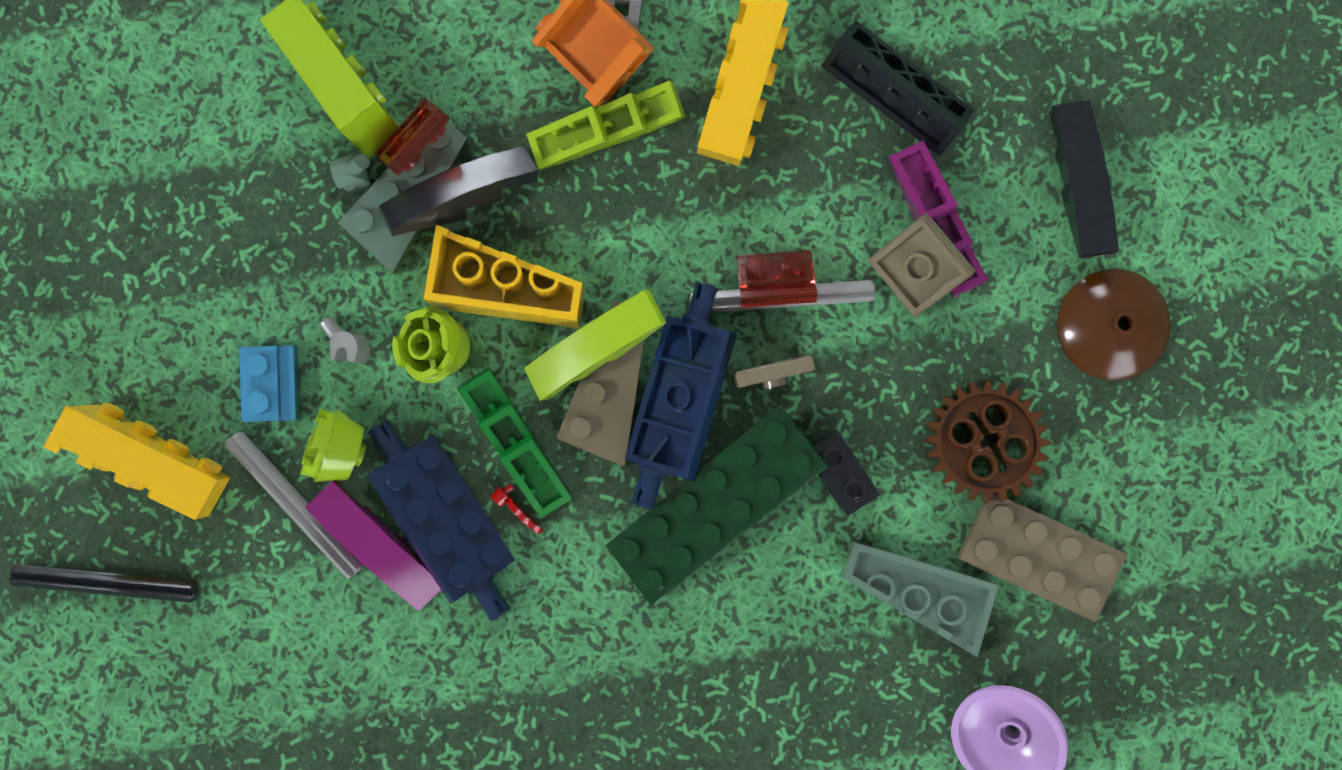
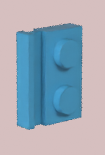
[239,345,300,422]

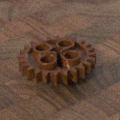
[924,380,1051,504]

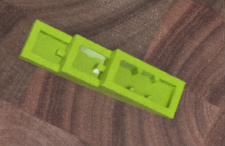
[526,80,686,170]
[524,289,666,401]

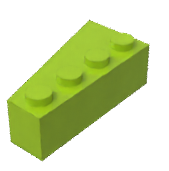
[260,0,404,158]

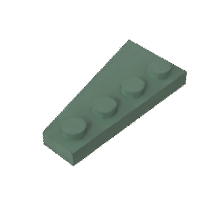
[338,113,469,275]
[842,540,999,658]

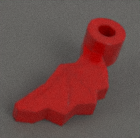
[490,483,543,534]

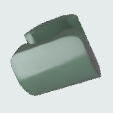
[330,152,371,193]

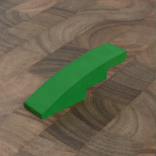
[457,367,573,518]

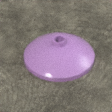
[951,685,1069,770]

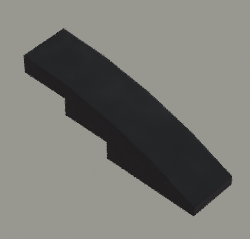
[1050,100,1119,258]
[379,146,538,236]

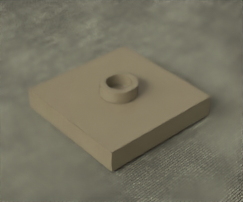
[867,212,975,317]
[732,355,815,389]

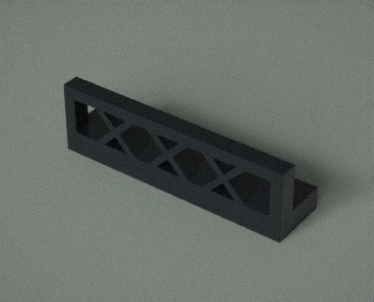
[821,20,974,156]

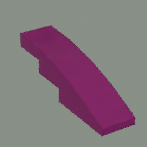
[889,141,988,299]
[305,481,441,611]

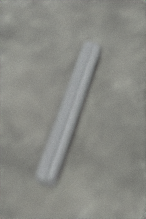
[689,280,875,313]
[225,432,364,579]

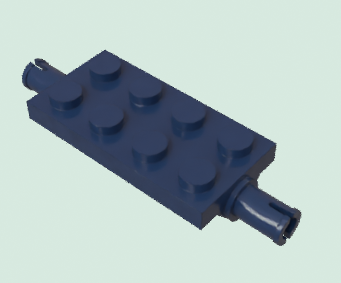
[625,282,737,509]
[367,420,515,622]

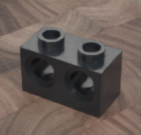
[812,429,880,516]

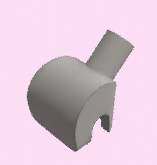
[320,317,370,363]

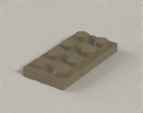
[957,493,1128,622]

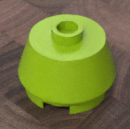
[392,307,470,383]
[300,408,366,482]

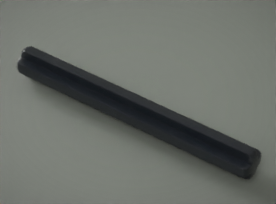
[9,565,199,603]

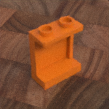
[531,0,655,107]

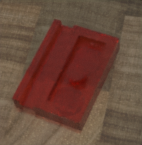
[375,98,450,176]
[736,250,818,307]

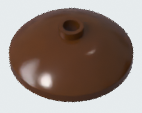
[1057,269,1170,381]

